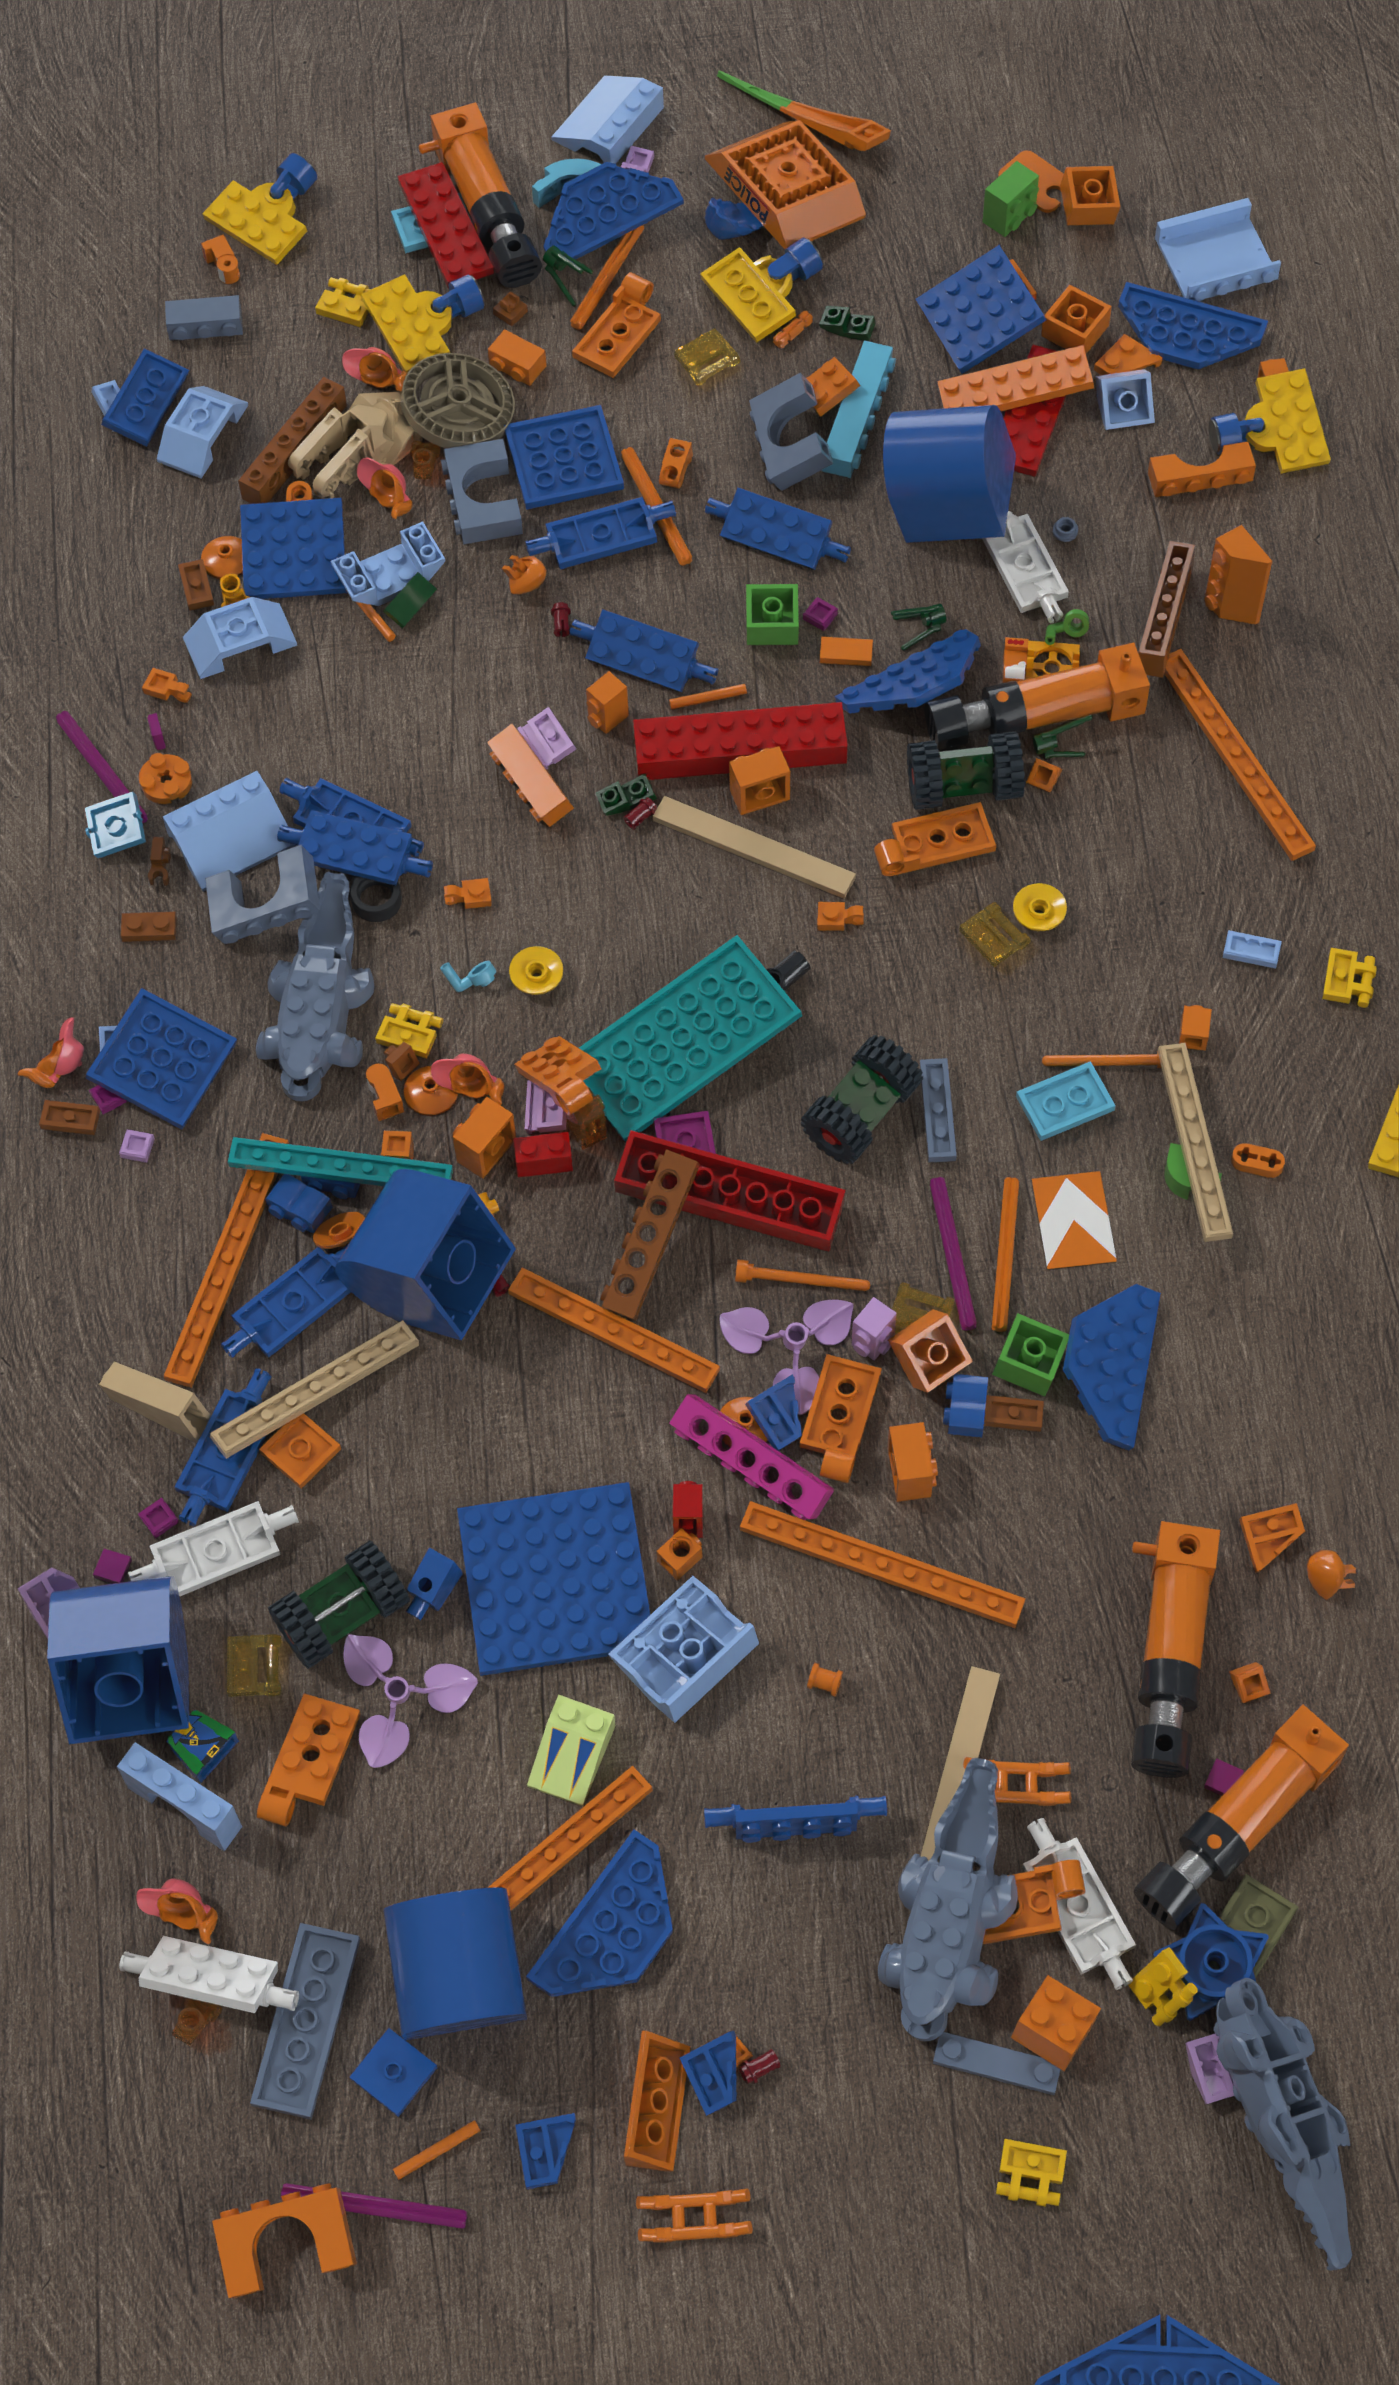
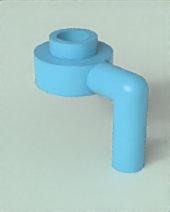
[440,961,496,992]

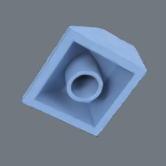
[1095,369,1155,430]

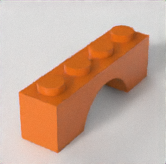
[1148,442,1256,497]

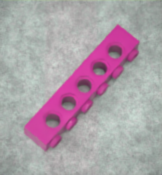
[669,1394,835,1520]

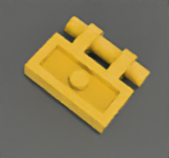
[315,277,371,327]
[1322,948,1377,1008]
[375,1003,443,1059]
[1128,1947,1198,2026]
[996,2139,1067,2207]

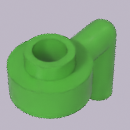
[1045,609,1089,645]

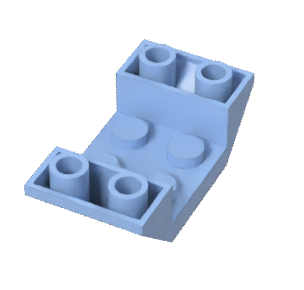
[157,386,248,479]
[331,522,445,606]
[183,597,297,679]

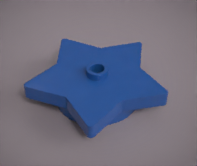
[1153,1903,1269,2021]

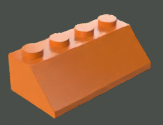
[1204,525,1272,624]

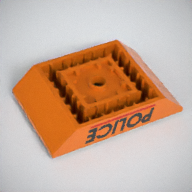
[705,120,866,249]

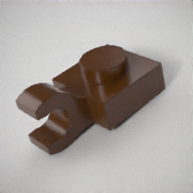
[148,837,171,886]

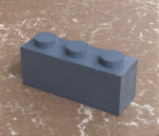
[165,295,243,340]

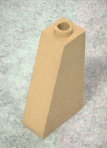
[99,1362,211,1443]

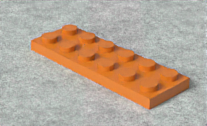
[937,345,1094,411]

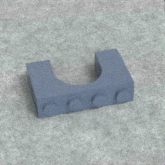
[749,373,833,491]
[441,439,523,545]
[205,845,320,944]

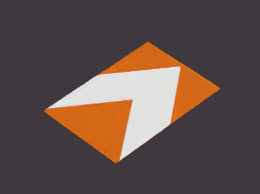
[1032,1171,1117,1269]

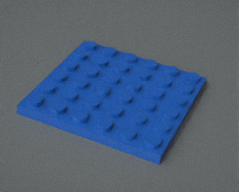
[457,1482,650,1676]

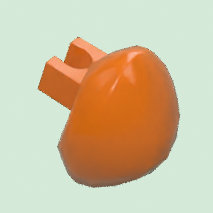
[502,555,547,595]
[1307,1550,1356,1600]

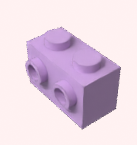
[852,1297,896,1361]

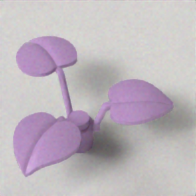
[719,1300,853,1415]
[343,1634,478,1768]

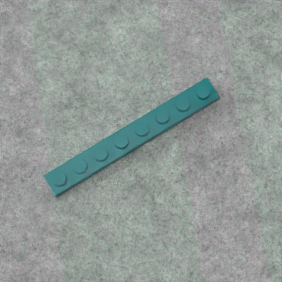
[228,1137,453,1186]

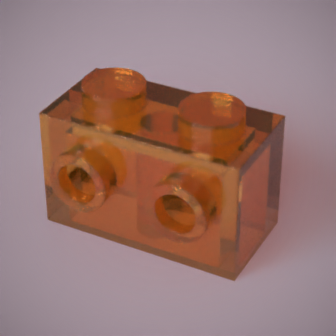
[566,1087,607,1150]

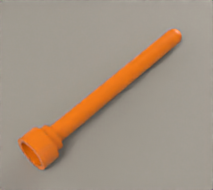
[1042,1051,1162,1068]
[735,1259,871,1291]

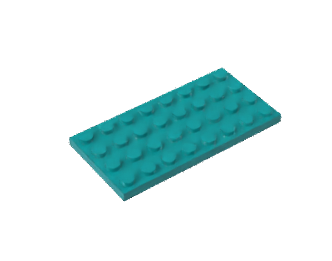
[579,935,802,1143]

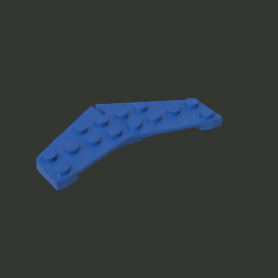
[1035,2315,1280,2385]

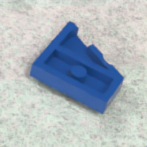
[745,1374,802,1451]
[680,2031,737,2116]
[515,2113,576,2190]

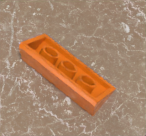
[624,2031,691,2172]

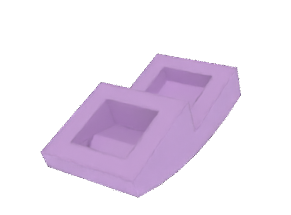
[621,146,655,173]

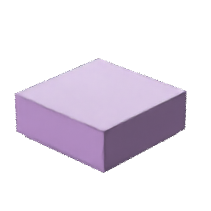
[119,1129,155,1163]

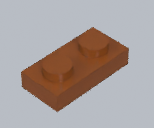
[178,559,214,611]
[121,912,177,942]
[39,1100,100,1135]
[984,1395,1044,1432]

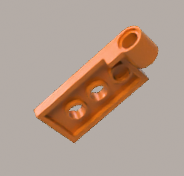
[572,272,661,378]
[874,802,996,876]
[514,1036,601,1116]
[800,1354,882,1483]
[257,1693,360,1827]
[982,1860,1086,1945]

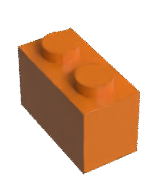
[488,329,547,386]
[586,671,629,734]

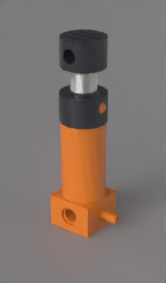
[418,102,542,288]
[925,642,1150,750]
[1131,1521,1220,1778]
[1134,1704,1349,1930]

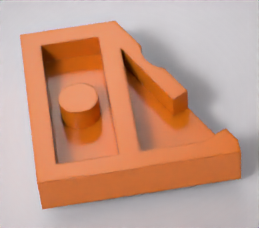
[1094,334,1163,375]
[1239,1503,1305,1573]

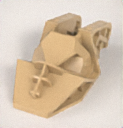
[288,392,421,499]

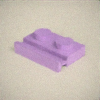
[517,707,576,769]
[525,1080,567,1134]

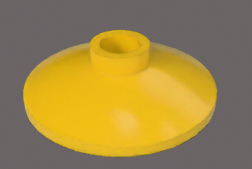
[1013,883,1067,931]
[509,946,563,995]

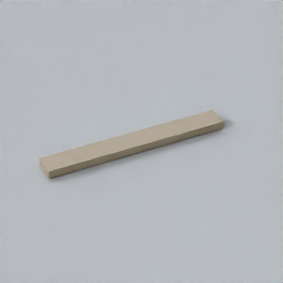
[653,796,856,899]
[1158,1043,1233,1242]
[210,1321,419,1459]
[921,1666,1000,1861]

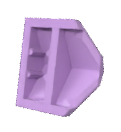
[17,1567,80,1639]
[1185,2034,1234,2104]

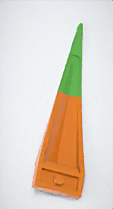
[717,71,891,151]

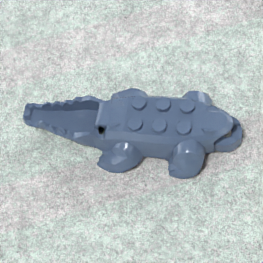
[256,872,374,1101]
[878,1758,1018,2041]
[1214,1978,1352,2271]

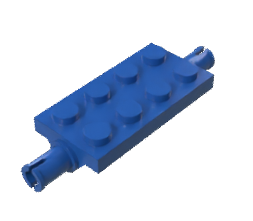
[705,488,851,570]
[525,497,676,569]
[570,609,718,692]
[279,778,424,858]
[277,810,433,886]
[221,1241,351,1358]
[175,1368,272,1526]
[704,1795,887,1843]

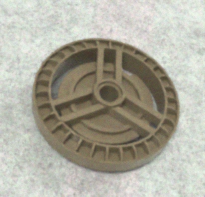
[401,353,515,449]

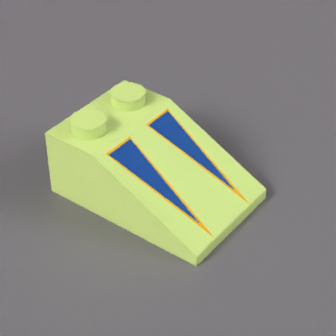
[527,1695,616,1807]

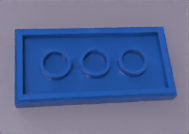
[101,349,189,447]

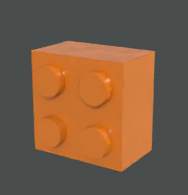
[1060,166,1120,225]
[1041,285,1112,354]
[729,746,790,815]
[453,1097,516,1179]
[888,1309,973,1393]
[887,1422,938,1502]
[1011,1975,1101,2071]

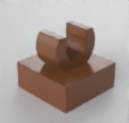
[493,291,528,326]
[383,1042,420,1081]

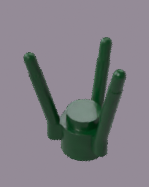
[543,245,593,307]
[891,603,946,651]
[1032,715,1093,759]

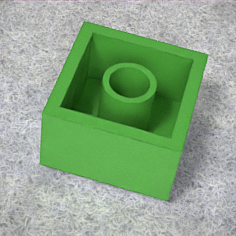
[983,161,1039,237]
[746,584,799,645]
[992,1313,1069,1397]

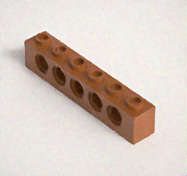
[238,377,347,504]
[1138,541,1195,678]
[600,1149,700,1321]

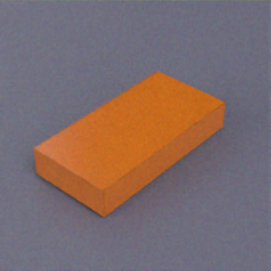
[820,637,873,666]

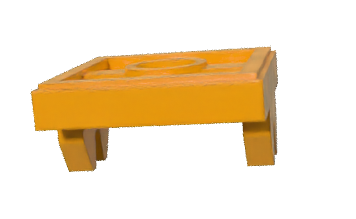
[1025,640,1080,679]

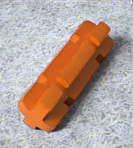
[773,311,813,349]

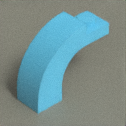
[532,159,601,208]

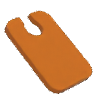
[998,150,1064,213]

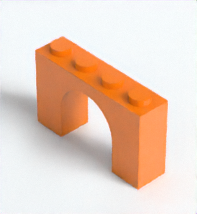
[212,2183,357,2298]

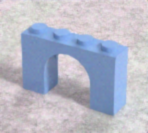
[117,1742,242,1851]

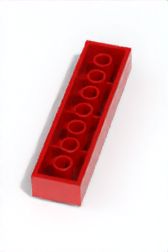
[633,702,848,780]
[614,1130,845,1252]

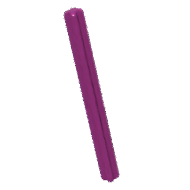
[56,711,148,824]
[930,1177,977,1331]
[281,2183,467,2229]

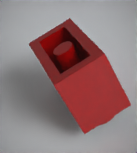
[513,1132,573,1178]
[673,1481,703,1538]

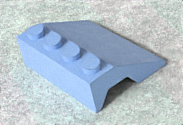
[551,76,664,164]
[163,771,297,891]
[609,1576,759,1723]

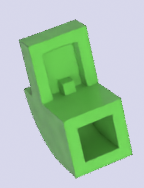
[1164,1143,1222,1200]

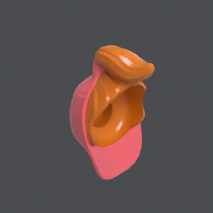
[342,347,407,392]
[357,457,413,519]
[18,1017,84,1088]
[431,1053,504,1105]
[136,1878,218,1944]

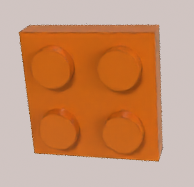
[806,357,860,417]
[259,1413,341,1489]

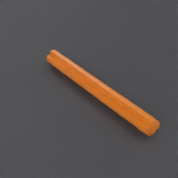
[570,225,644,330]
[621,447,692,566]
[992,1177,1019,1332]

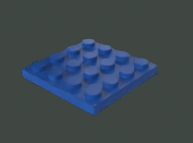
[916,245,1046,374]
[504,405,624,510]
[240,498,347,599]
[86,988,237,1130]

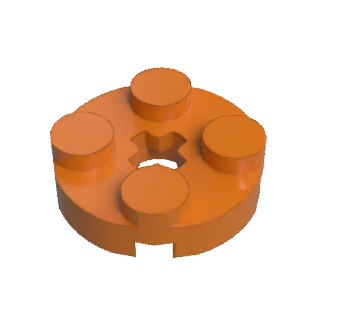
[139,753,192,804]

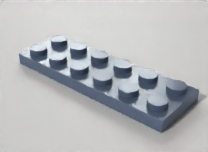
[250,1923,361,2120]

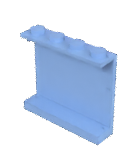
[1155,198,1281,301]

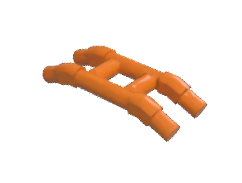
[963,1757,1072,1806]
[636,2188,753,2242]

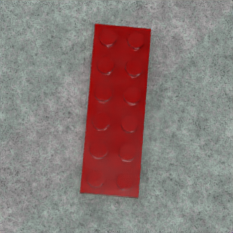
[397,162,494,289]
[1004,344,1067,477]

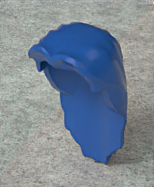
[705,198,764,240]

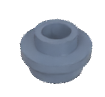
[1053,517,1078,542]

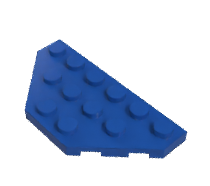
[543,162,684,260]
[1118,282,1268,370]
[834,629,981,713]
[1063,1284,1161,1451]
[526,1829,673,1997]

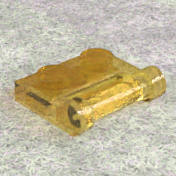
[674,328,740,386]
[959,902,1031,967]
[892,1282,956,1333]
[227,1634,282,1697]

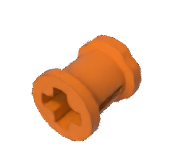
[807,1663,843,1697]

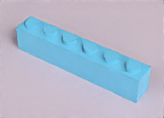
[822,340,896,478]

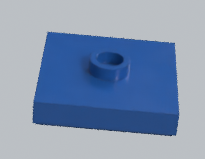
[349,2028,438,2117]

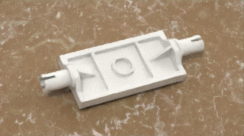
[982,511,1069,623]
[128,1501,299,1596]
[1022,1818,1136,1990]
[119,1936,299,2013]

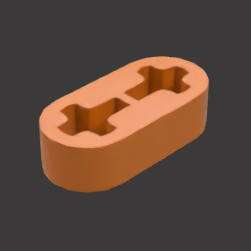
[1231,1143,1285,1178]

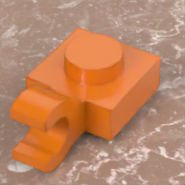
[142,668,192,703]
[444,878,492,909]
[817,902,864,931]

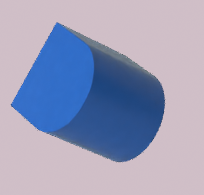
[883,405,1016,543]
[335,1169,516,1341]
[47,1576,189,1745]
[383,1887,527,2040]

